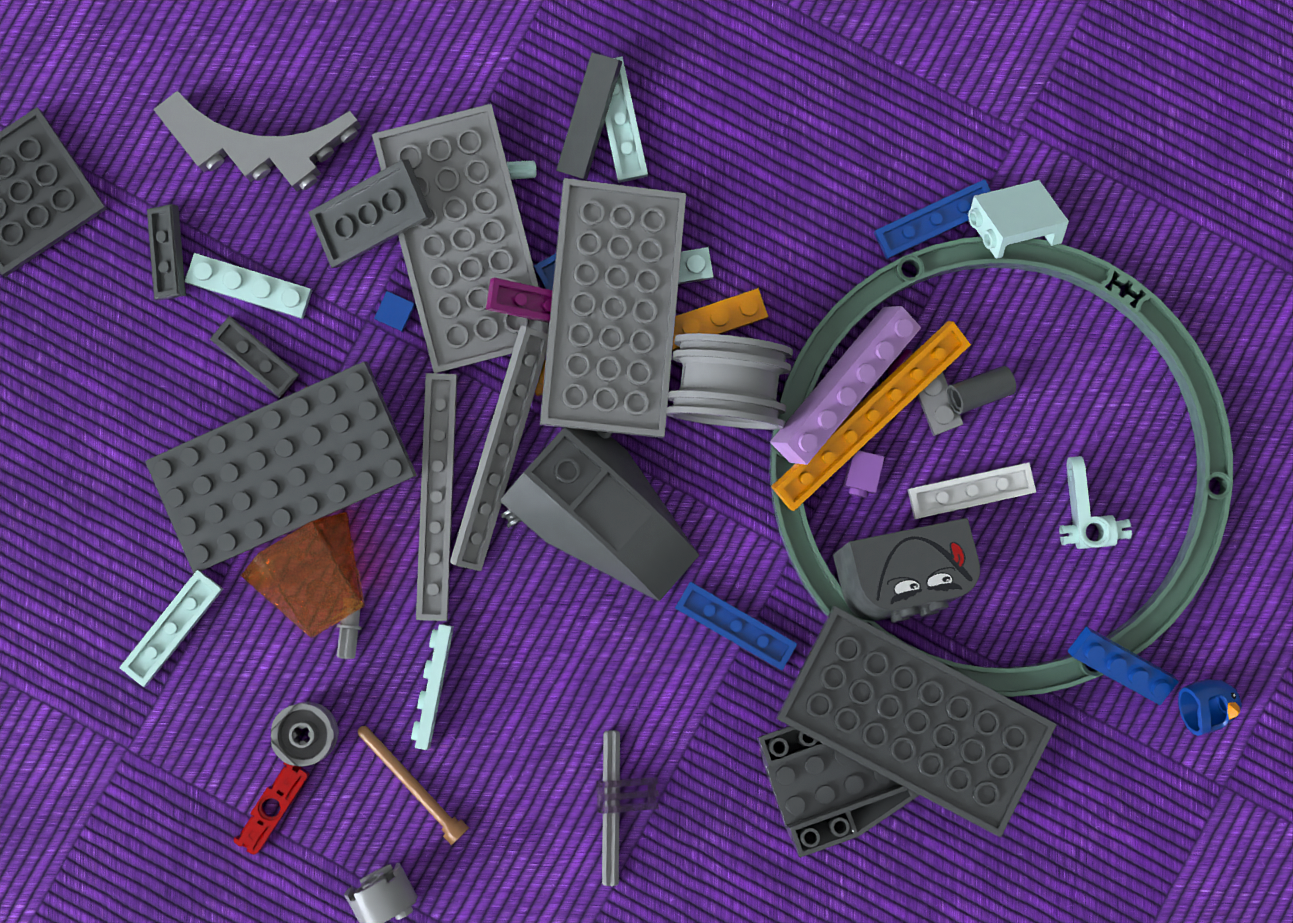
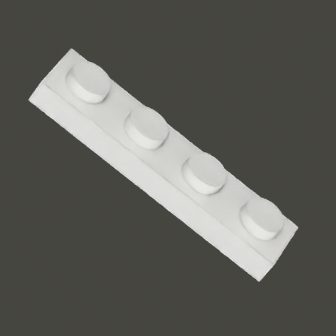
[907,463,1036,519]

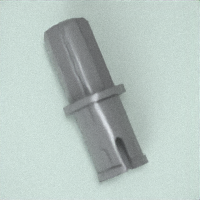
[337,597,363,659]

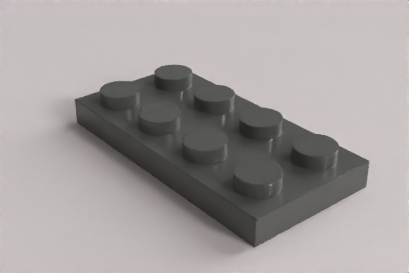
[308,159,432,268]

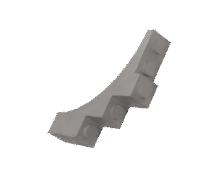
[153,91,361,192]

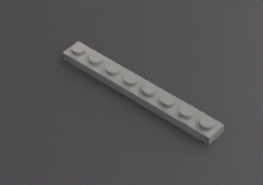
[450,325,548,571]
[416,373,458,621]

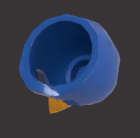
[1178,679,1242,736]

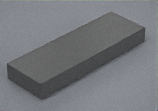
[147,204,186,300]
[210,316,301,398]

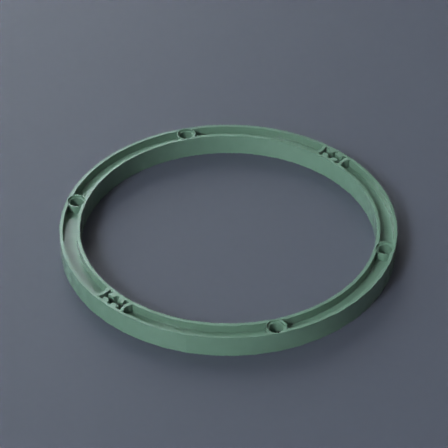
[769,237,1233,697]

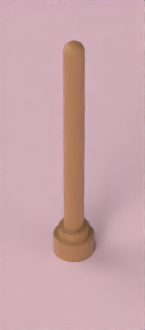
[357,726,469,845]

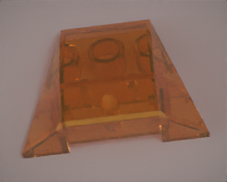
[241,512,365,638]

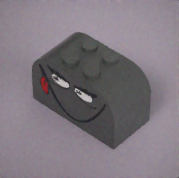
[833,518,980,623]

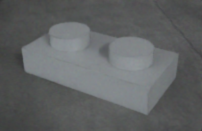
[917,372,963,436]

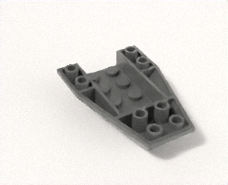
[500,427,699,602]
[758,726,919,858]

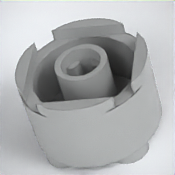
[271,701,339,767]
[344,863,418,923]

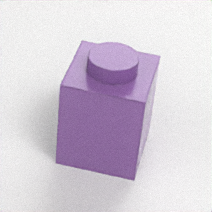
[843,450,885,498]

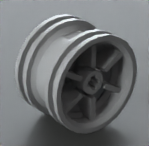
[666,333,793,430]

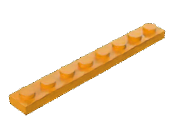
[535,288,768,396]
[771,321,971,511]

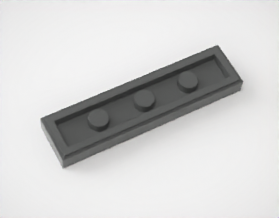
[556,52,622,180]

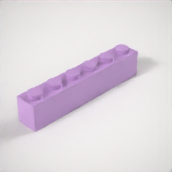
[770,306,921,465]

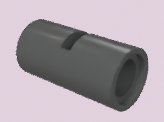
[947,366,1016,414]

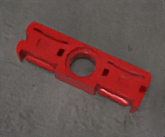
[234,762,309,855]

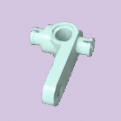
[1059,456,1132,549]

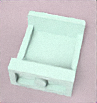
[968,180,1069,259]

